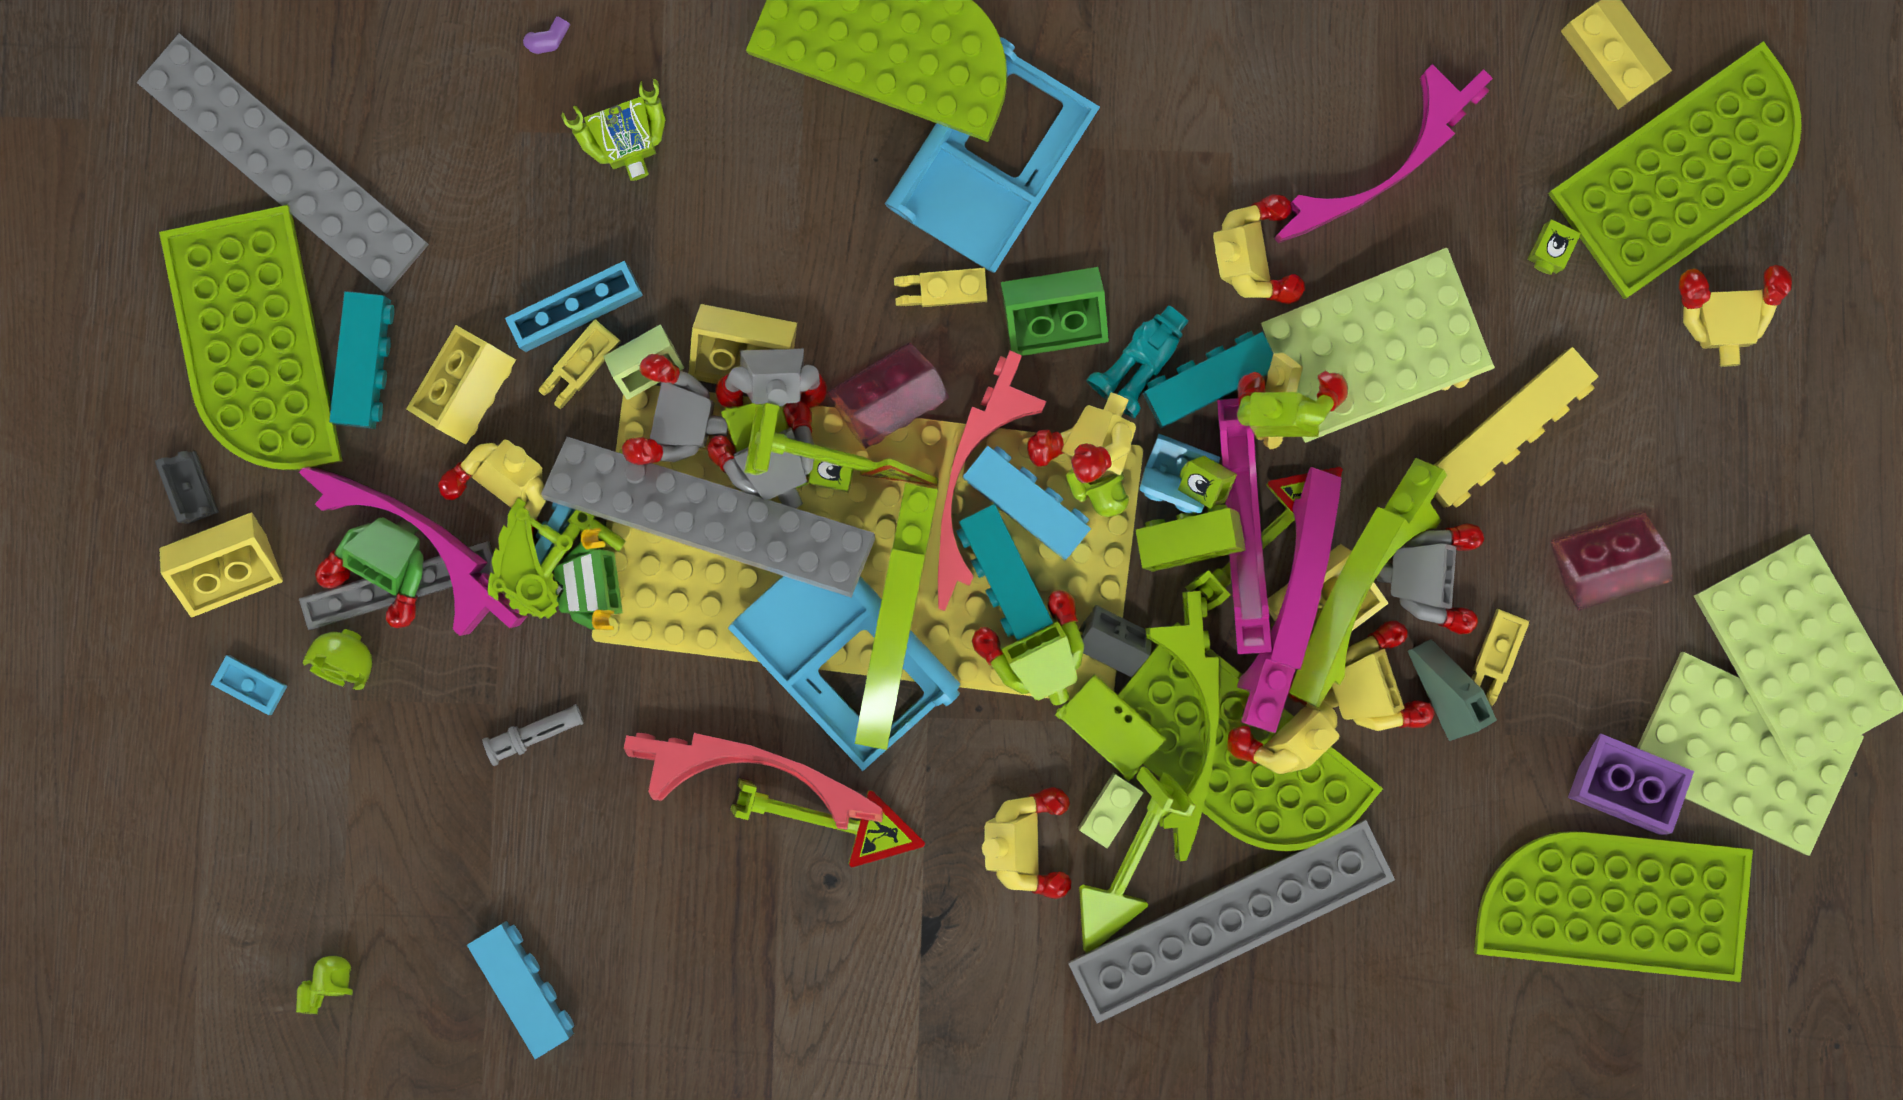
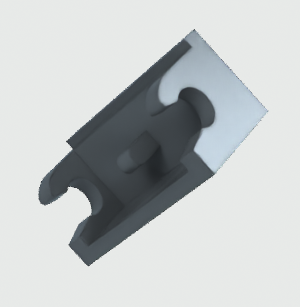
[155,451,219,524]
[1079,605,1152,677]

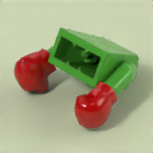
[315,517,424,629]

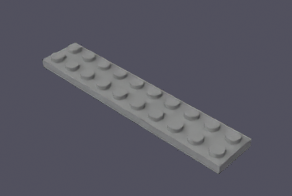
[137,33,429,294]
[541,437,875,598]
[1068,819,1395,1023]

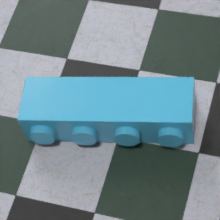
[505,261,643,352]
[963,446,1091,560]
[467,921,574,1059]

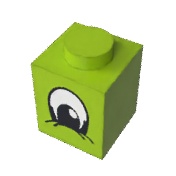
[1527,219,1581,275]
[1178,456,1237,509]
[806,460,854,493]

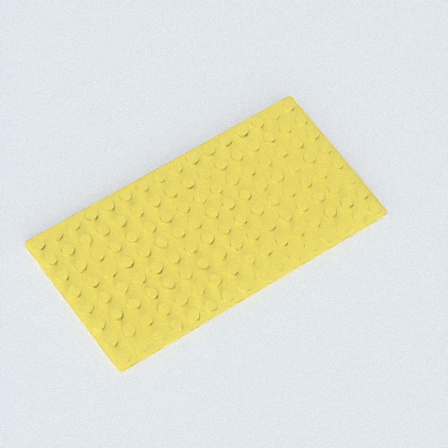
[592,385,1143,701]

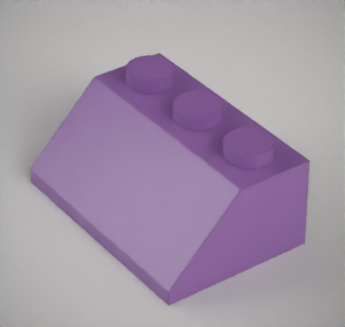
[1568,734,1694,835]

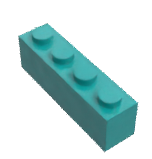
[329,291,394,429]
[1143,331,1274,429]
[956,504,1053,641]

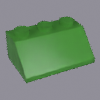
[1001,267,1109,356]

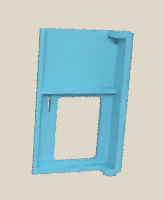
[885,37,1100,273]
[728,576,960,771]

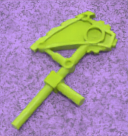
[488,449,626,619]

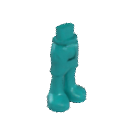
[1086,305,1189,419]

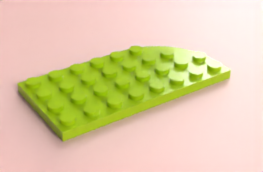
[746,0,1008,142]
[1548,41,1801,299]
[159,205,343,470]
[1115,622,1383,851]
[1474,831,1753,982]

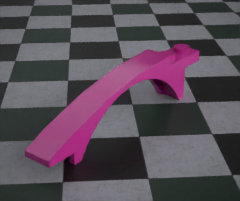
[1274,64,1493,243]
[1217,398,1272,654]
[299,467,528,636]
[1237,467,1342,733]

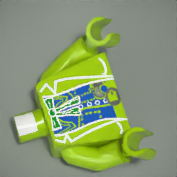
[561,79,666,181]

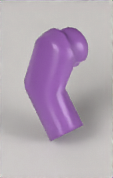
[523,16,570,54]

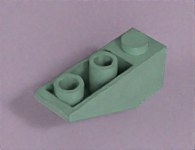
[1408,639,1497,741]

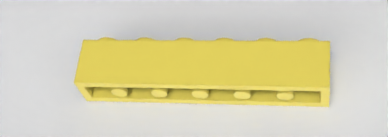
[1434,347,1599,508]

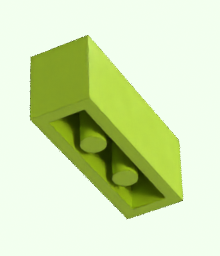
[1136,505,1246,572]

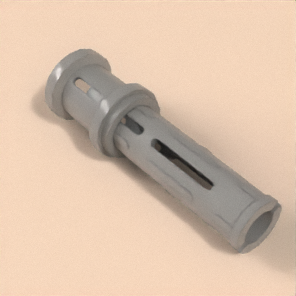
[482,704,584,766]

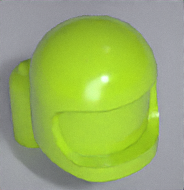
[1066,469,1129,517]
[296,956,353,1014]

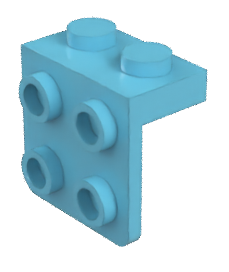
[1139,434,1220,513]

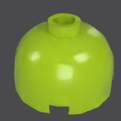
[303,629,372,690]

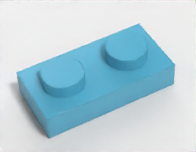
[211,655,287,715]

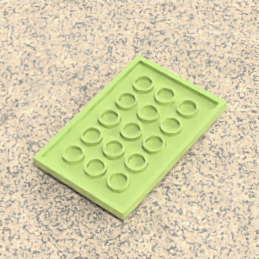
[1261,248,1495,443]
[1694,534,1903,771]
[1637,652,1864,856]

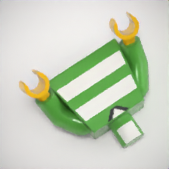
[554,528,623,630]

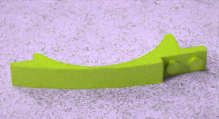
[1289,458,1447,708]
[854,483,938,750]
[1145,591,1219,861]

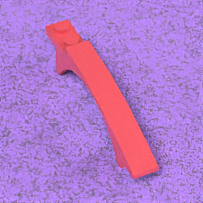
[938,351,1046,611]
[624,733,883,830]

